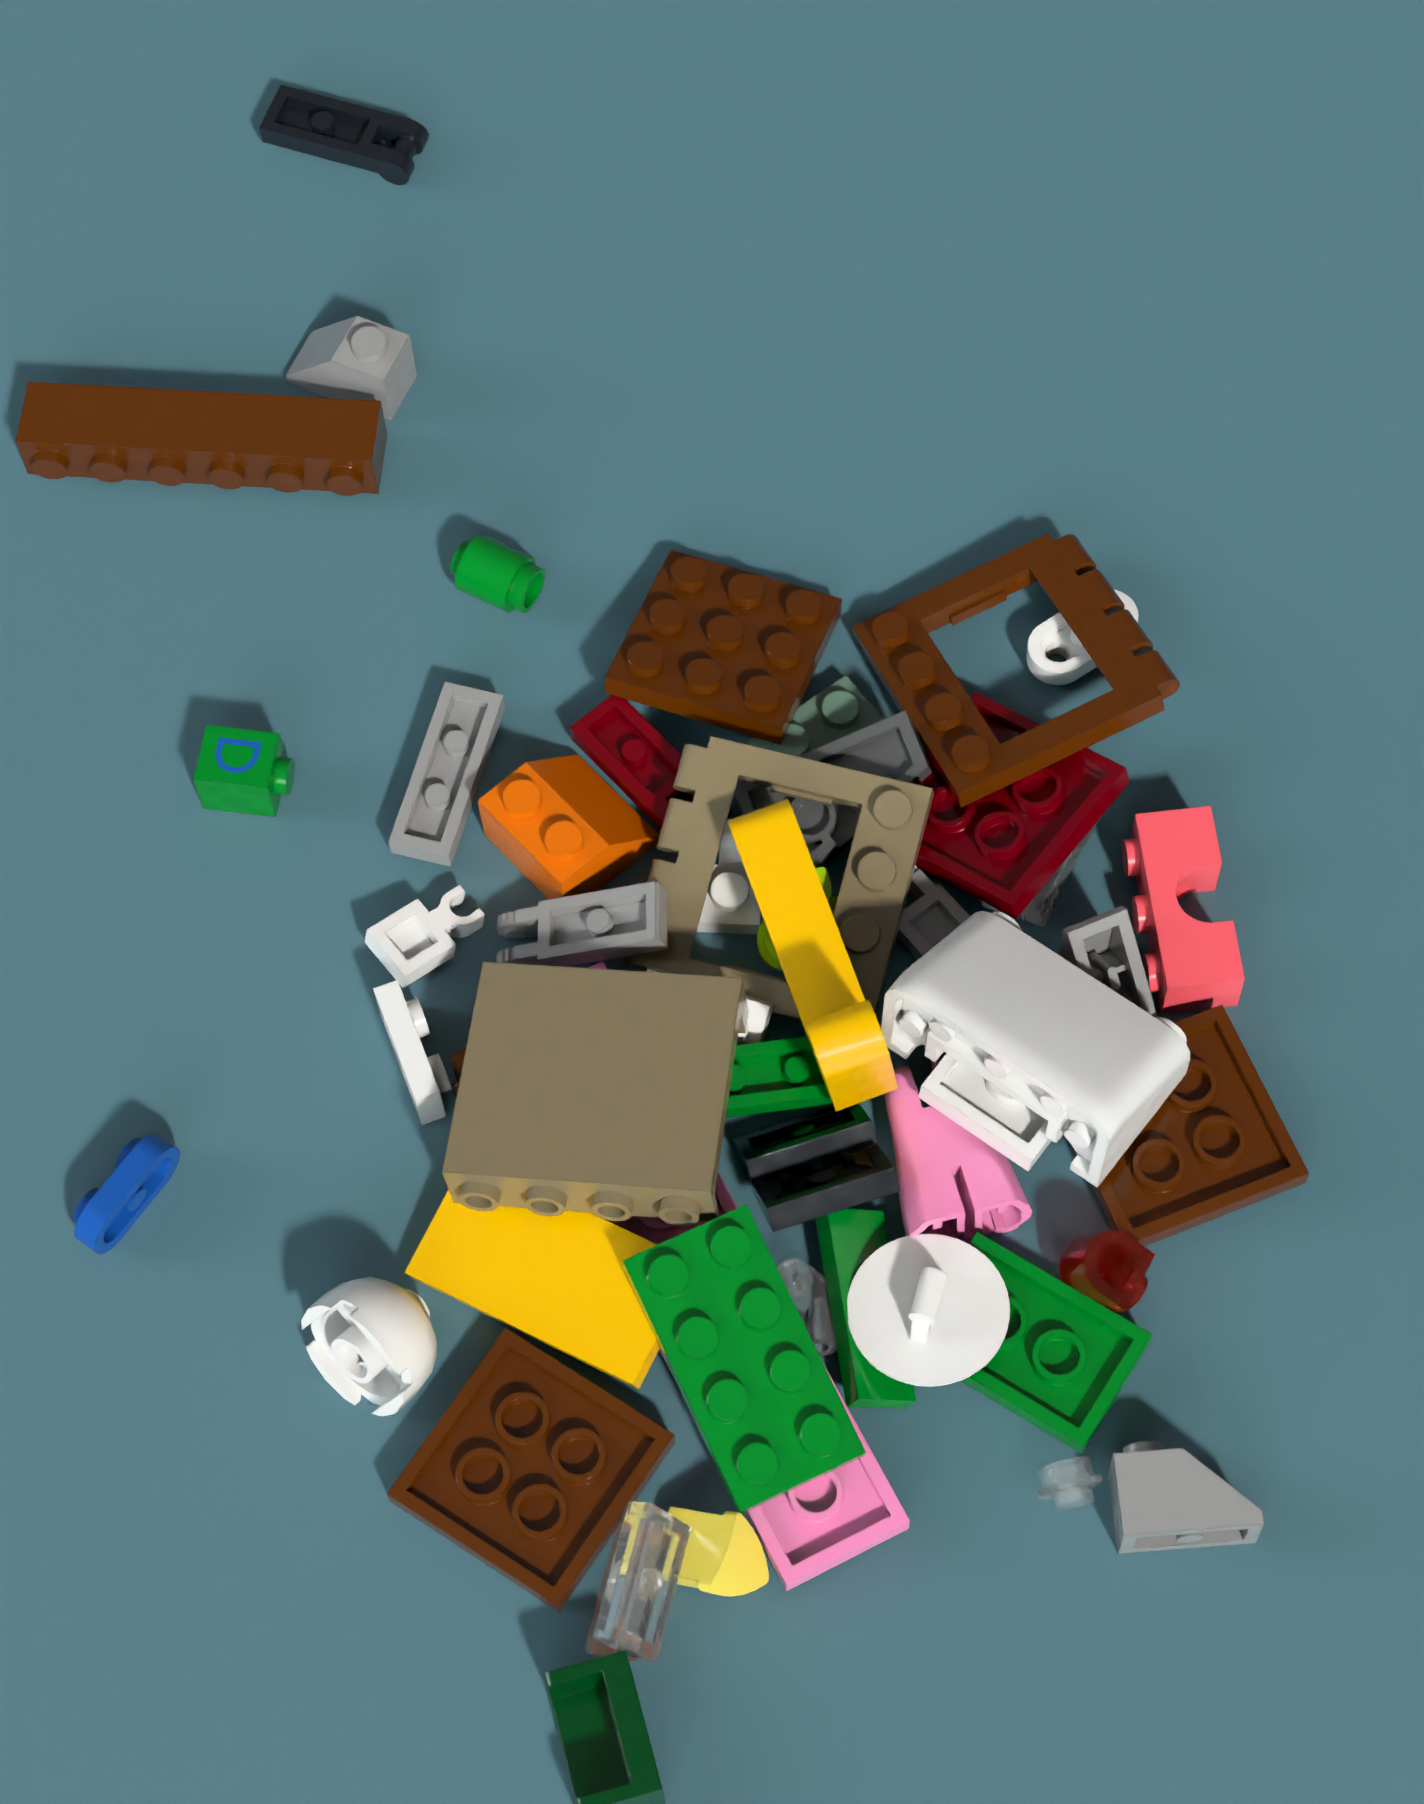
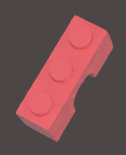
[1121,806,1245,1014]

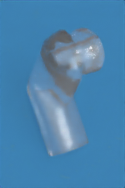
[777,1258,837,1356]

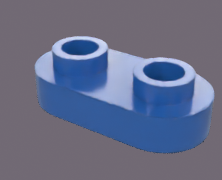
[73,1133,180,1254]

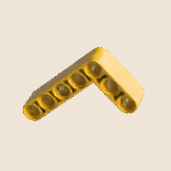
[727,799,898,1112]

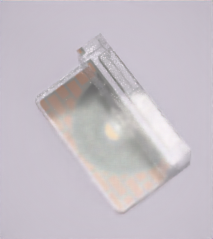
[585,1502,691,1663]

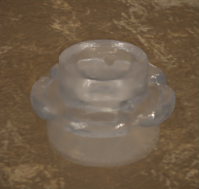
[1036,1456,1103,1511]

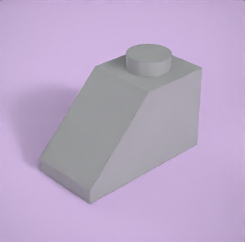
[286,316,417,420]
[1108,1441,1264,1554]

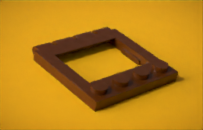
[852,533,1180,808]

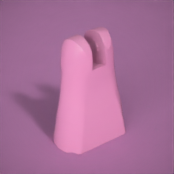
[885,1057,1032,1242]

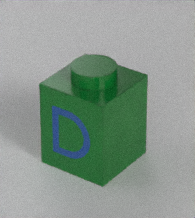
[193,725,295,817]

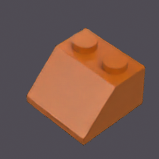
[478,754,660,900]

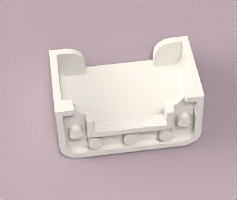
[881,911,1191,1187]

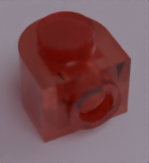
[1059,1230,1156,1313]

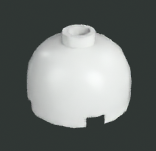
[301,1277,437,1417]

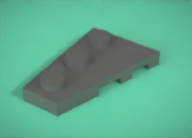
[734,710,932,868]

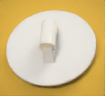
[847,1234,1010,1387]

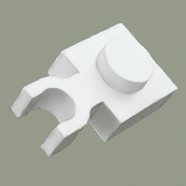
[365,885,485,988]

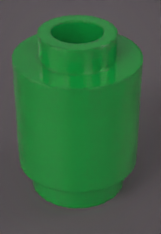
[450,534,545,613]

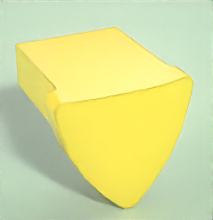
[660,1506,769,1597]

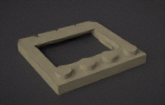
[625,736,934,1022]

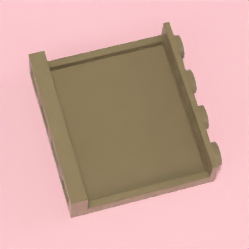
[442,962,749,1226]

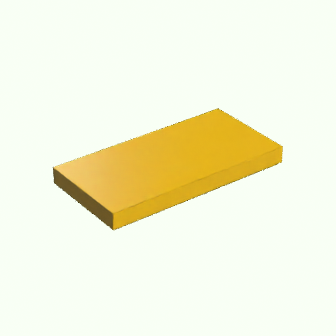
[404,1189,660,1389]

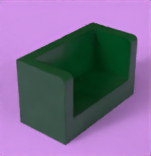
[544,1650,665,1804]

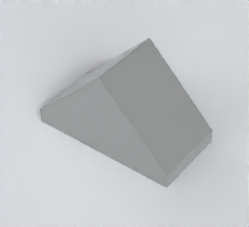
[1059,906,1157,1018]

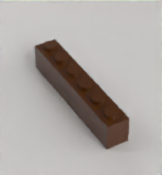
[16,381,387,496]

